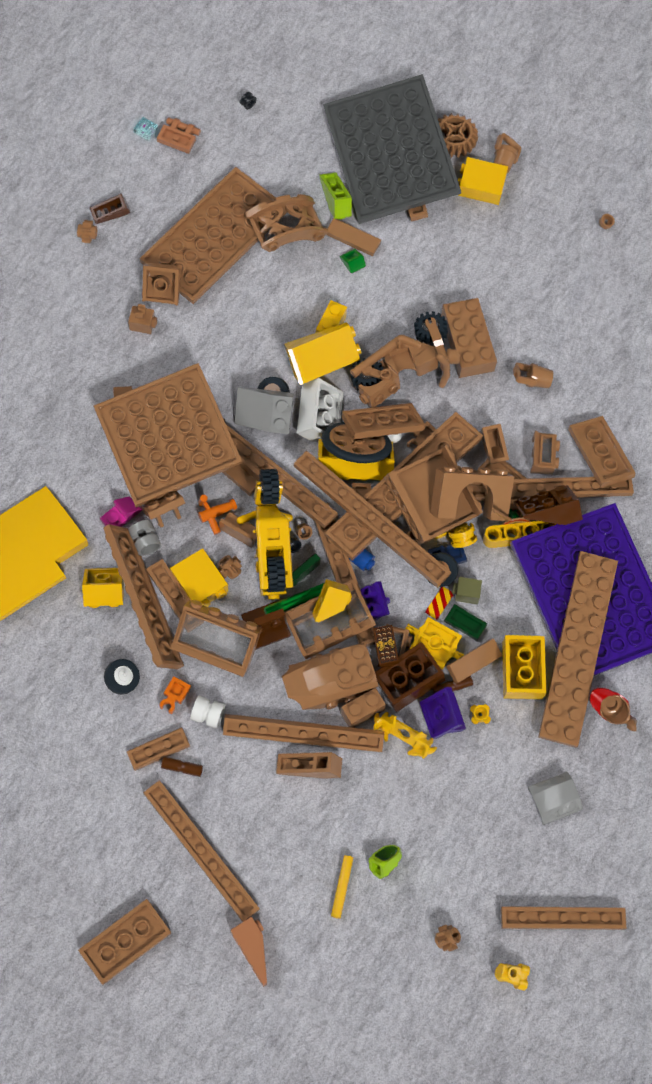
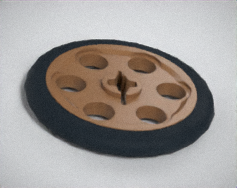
[322,422,392,463]

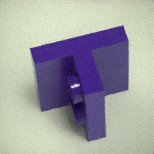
[419,687,466,739]

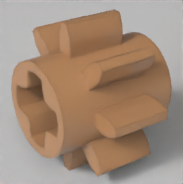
[77,220,98,243]
[217,555,242,579]
[435,925,461,952]

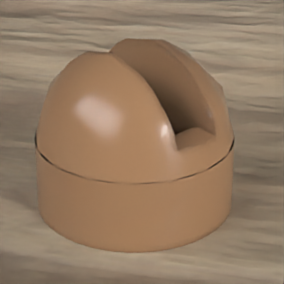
[599,214,615,230]
[296,523,312,540]

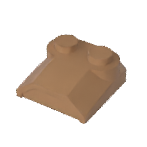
[142,263,182,305]

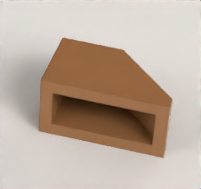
[480,424,509,464]

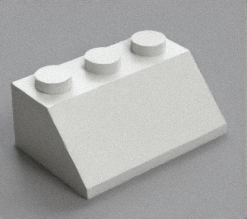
[297,378,344,441]

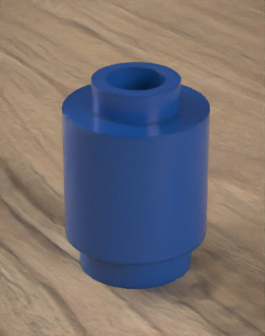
[349,548,376,571]

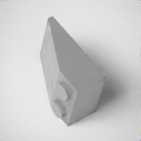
[234,387,294,434]

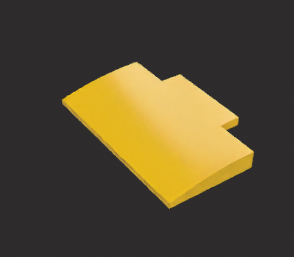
[0,486,88,621]

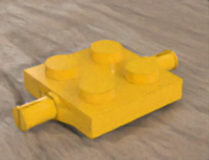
[405,617,464,670]

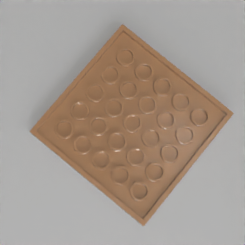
[94,363,243,508]

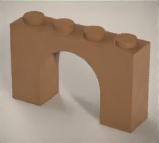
[430,466,515,521]

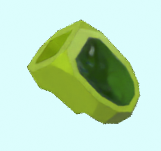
[369,845,402,879]

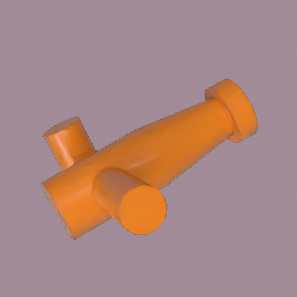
[198,494,237,535]

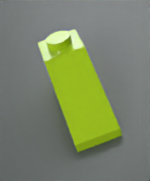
[320,172,352,219]

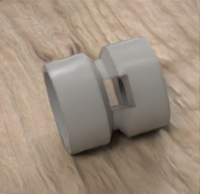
[128,520,161,556]

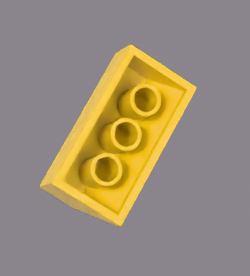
[318,439,395,481]

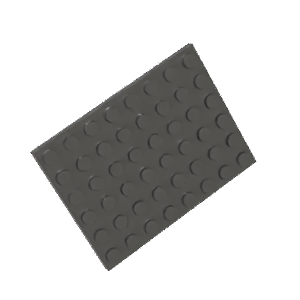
[323,74,461,224]

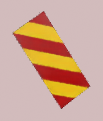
[425,587,454,620]

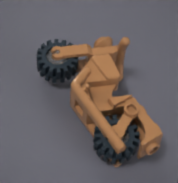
[350,311,460,408]

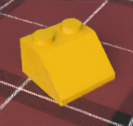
[82,568,124,608]

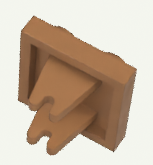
[140,491,185,528]

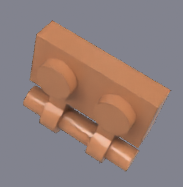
[157,117,201,154]

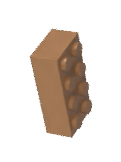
[441,298,497,378]

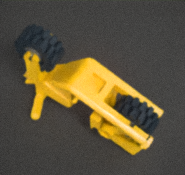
[236,469,293,600]

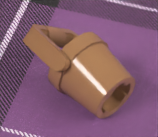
[494,133,521,173]
[513,362,553,388]

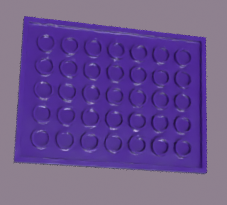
[510,503,652,676]

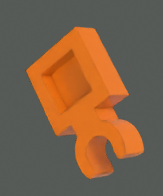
[160,676,191,714]

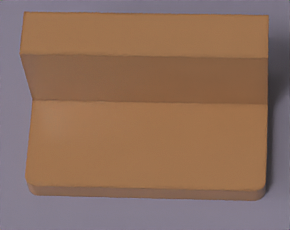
[222,456,260,496]
[219,512,257,548]

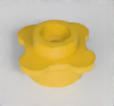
[470,704,491,724]

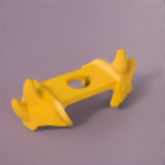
[373,712,437,759]

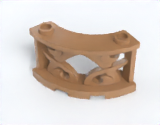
[245,194,329,252]

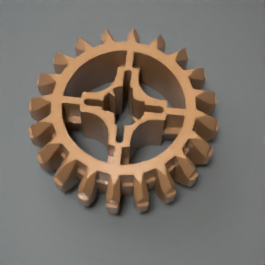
[438,113,478,158]

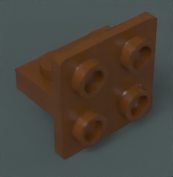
[241,601,291,650]

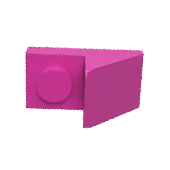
[100,496,142,527]

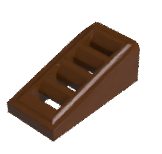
[90,193,131,224]

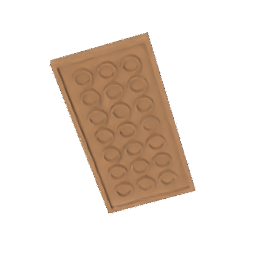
[140,167,287,304]

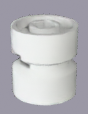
[190,695,226,729]

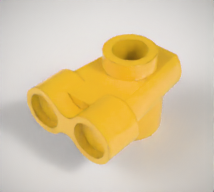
[495,963,530,991]

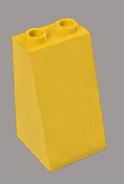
[284,322,361,385]

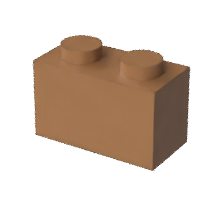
[340,688,386,728]

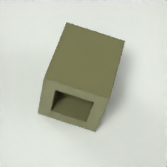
[452,577,482,605]

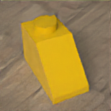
[312,579,352,622]

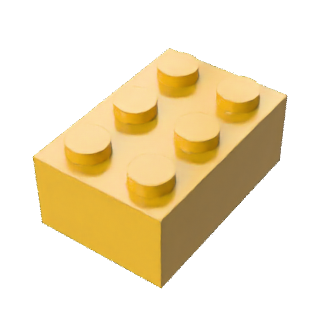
[502,635,546,700]

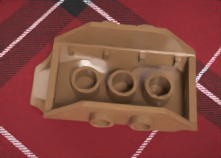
[282,643,378,710]

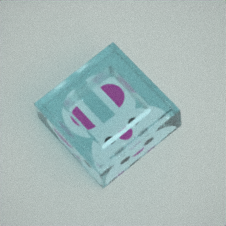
[133,117,158,140]

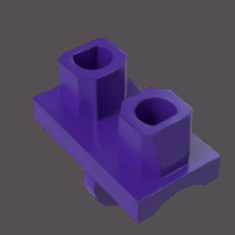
[361,581,390,621]

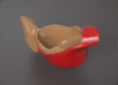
[590,688,637,731]

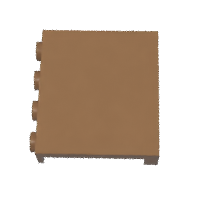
[384,445,483,545]

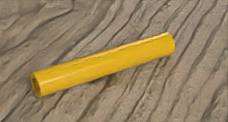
[331,855,354,919]

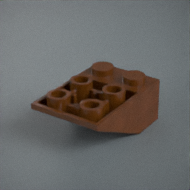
[513,485,583,525]

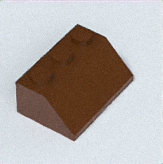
[375,642,445,712]

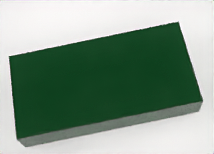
[291,554,320,589]
[444,604,487,641]

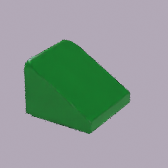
[340,249,366,273]

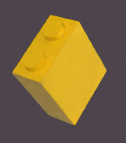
[458,157,508,205]
[170,548,228,607]

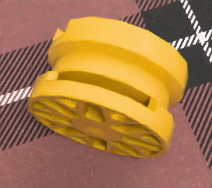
[448,523,477,548]

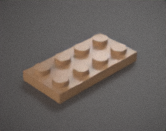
[342,403,425,439]
[568,416,636,487]
[78,899,172,985]

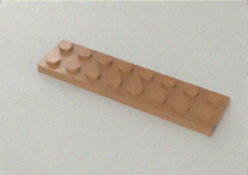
[103,524,184,669]

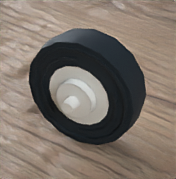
[104,659,140,695]

